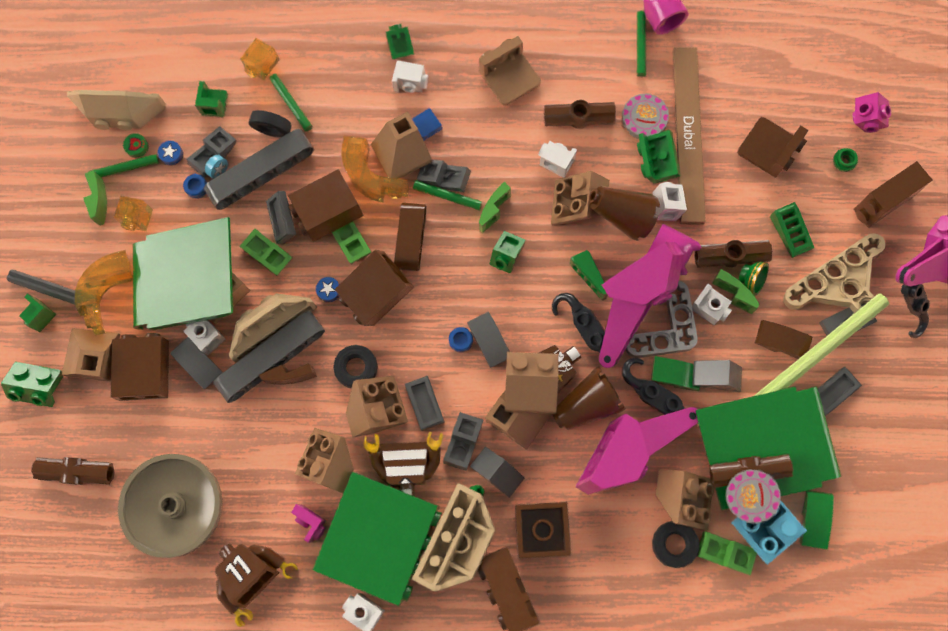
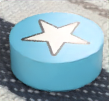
[205,155,228,179]

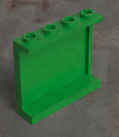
[313,472,442,606]

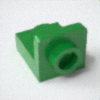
[385,24,414,60]
[489,231,526,273]

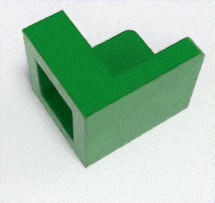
[195,81,228,117]
[19,293,57,332]

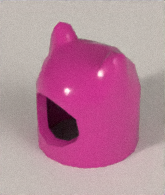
[643,0,689,35]
[647,224,701,275]

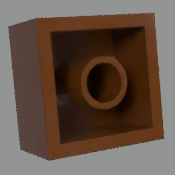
[515,502,571,558]

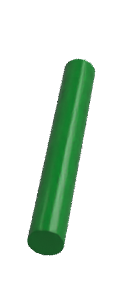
[637,11,646,77]
[269,74,313,132]
[88,154,160,177]
[413,180,482,210]

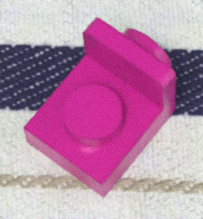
[291,504,327,543]

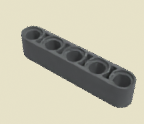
[204,129,314,210]
[213,311,325,403]

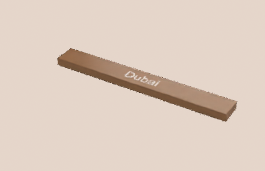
[673,47,706,224]

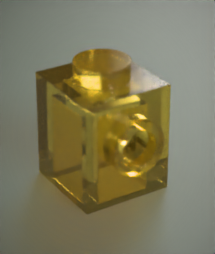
[240,38,280,81]
[113,196,153,231]

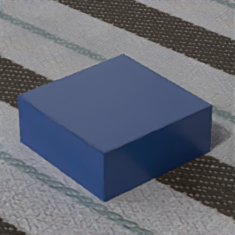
[412,108,443,141]

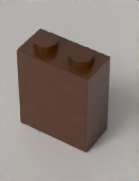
[853,161,933,228]
[288,169,363,242]
[335,250,414,326]
[111,333,169,401]

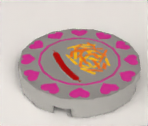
[622,94,669,138]
[726,470,781,523]

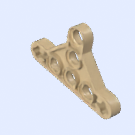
[783,234,886,320]

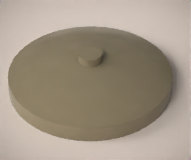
[118,454,222,558]

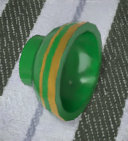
[738,262,769,296]

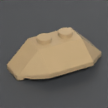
[67,90,166,131]
[229,293,317,363]
[412,483,496,592]

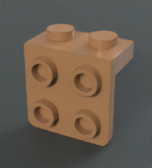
[479,36,541,106]

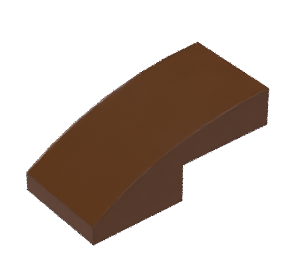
[755,320,813,359]
[259,363,317,385]

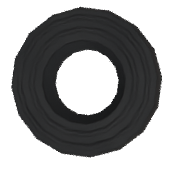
[249,110,292,138]
[333,345,378,388]
[652,521,700,568]

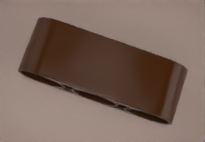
[394,202,426,271]

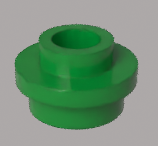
[833,148,858,172]

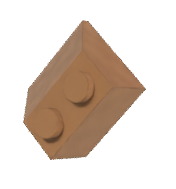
[505,352,559,414]

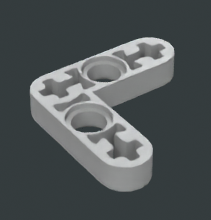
[625,281,698,358]

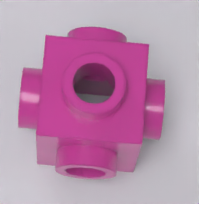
[853,92,891,133]

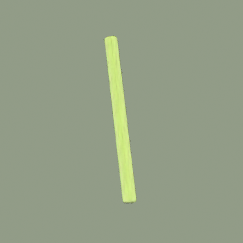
[754,294,889,396]

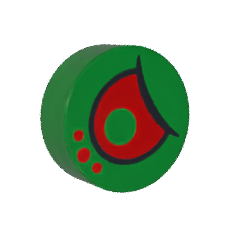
[123,133,149,158]

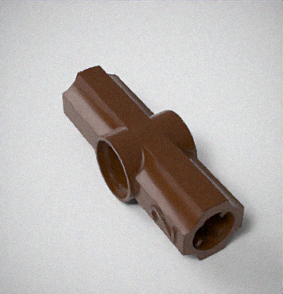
[544,99,616,129]
[694,240,773,268]
[709,454,793,488]
[31,457,115,485]

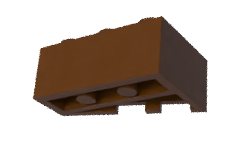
[477,547,540,631]

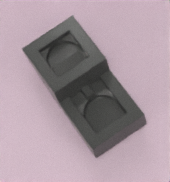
[187,126,237,178]
[417,159,471,192]
[467,311,510,368]
[170,337,223,389]
[443,412,483,471]

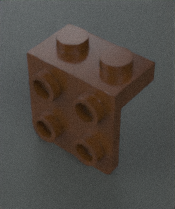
[737,117,809,178]

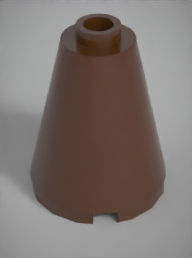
[589,186,660,241]
[553,367,626,430]

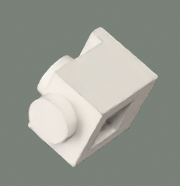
[392,60,428,93]
[538,141,577,178]
[652,182,687,221]
[692,284,732,325]
[184,320,226,355]
[342,593,385,631]

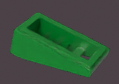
[770,202,815,258]
[570,250,608,301]

